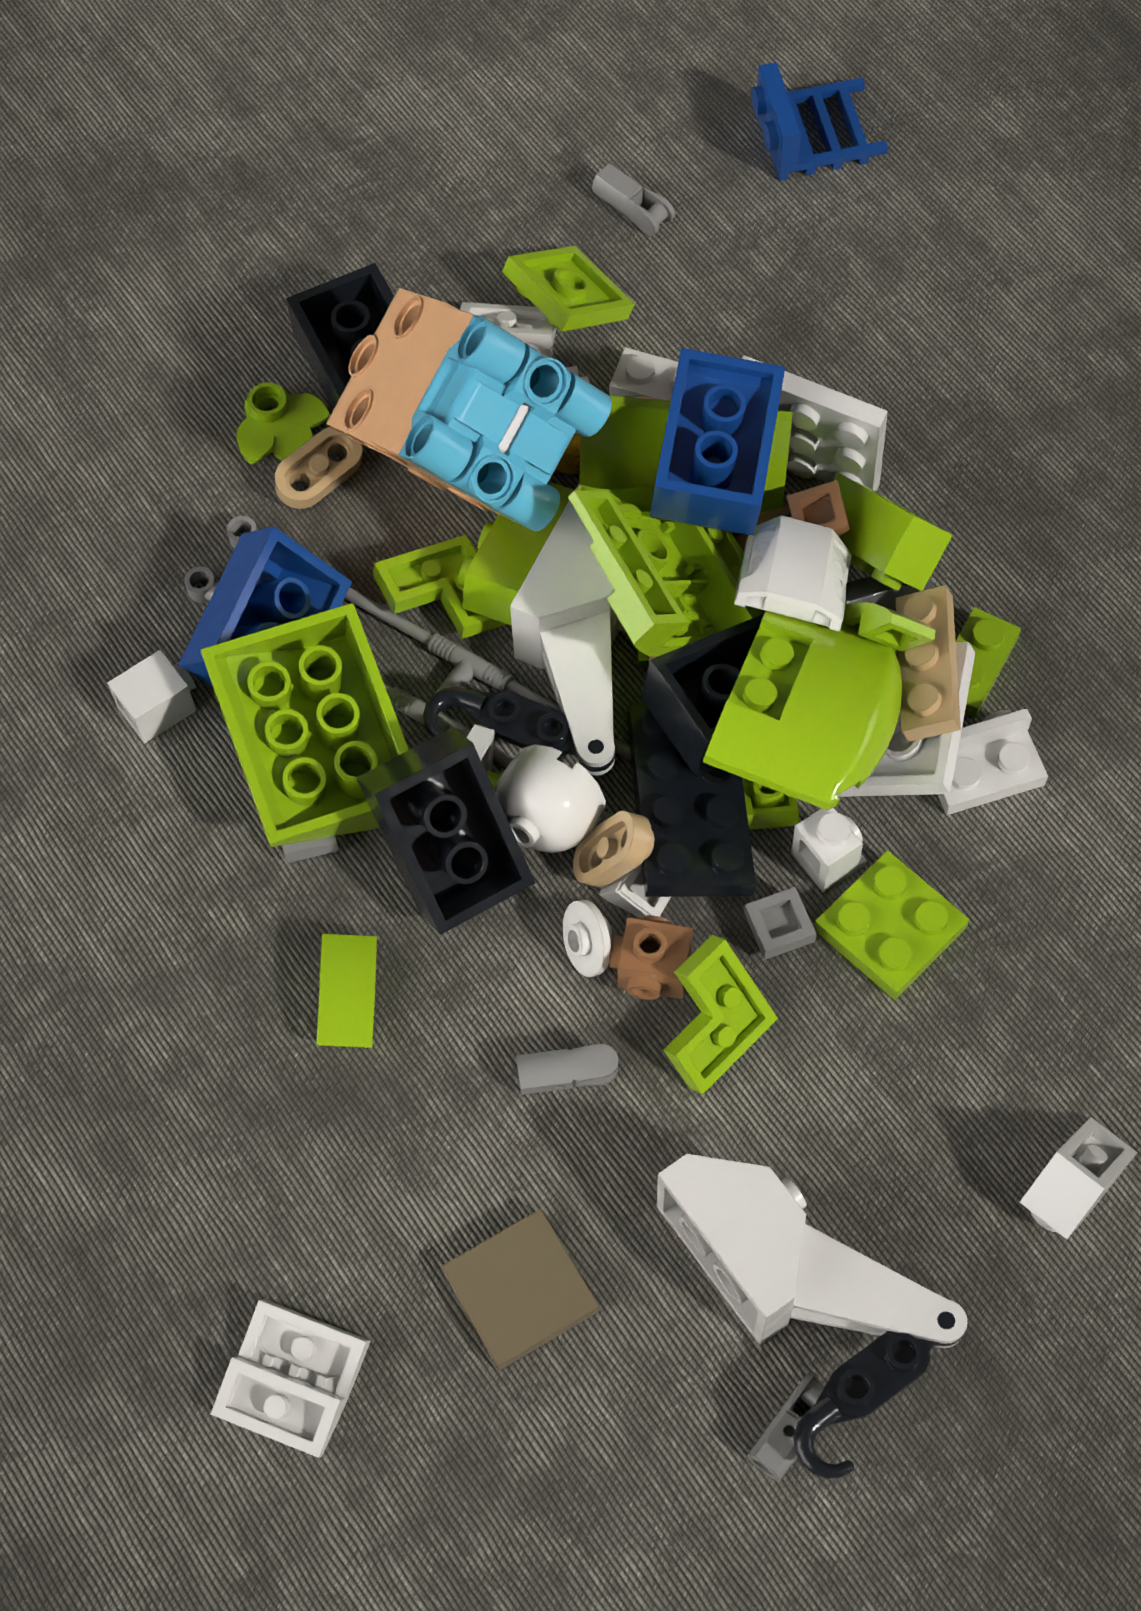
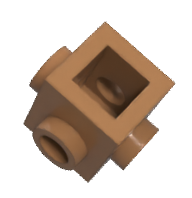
[609,915,693,1000]

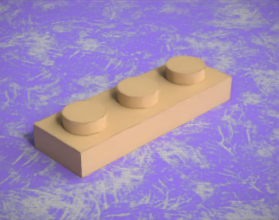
[896,585,961,742]

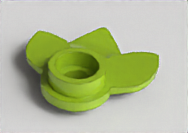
[236,382,330,464]

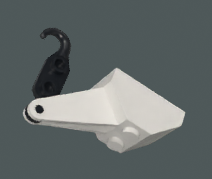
[423,484,626,775]
[656,1154,967,1479]

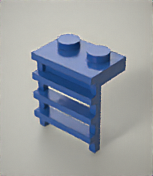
[751,62,888,181]

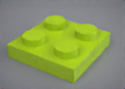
[502,246,635,332]
[814,850,970,1000]

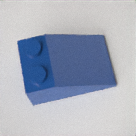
[650,348,785,536]

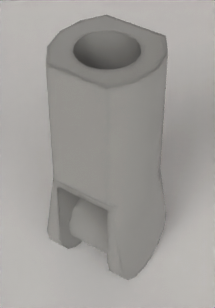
[592,163,675,236]
[516,1044,619,1095]
[747,1370,824,1481]

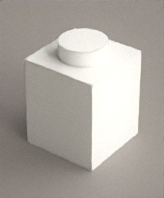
[107,650,197,744]

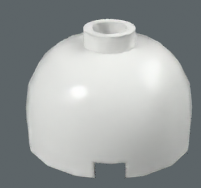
[496,744,606,853]

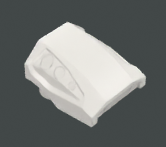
[734,515,852,631]

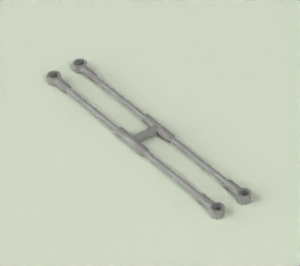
[184,516,631,823]

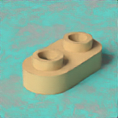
[275,427,362,509]
[573,811,655,888]

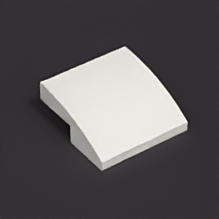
[211,1299,371,1458]

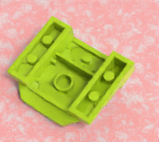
[568,485,766,657]

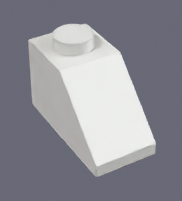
[1019,1117,1138,1239]

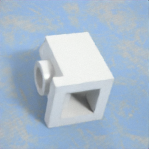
[791,808,867,893]

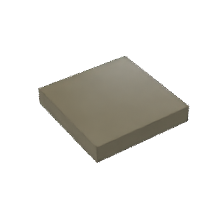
[440,1209,600,1371]

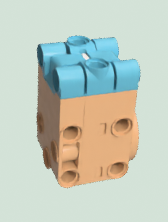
[326,288,612,531]

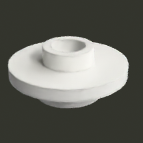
[563,900,613,977]

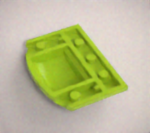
[703,611,902,811]

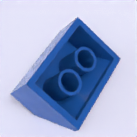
[178,526,352,688]

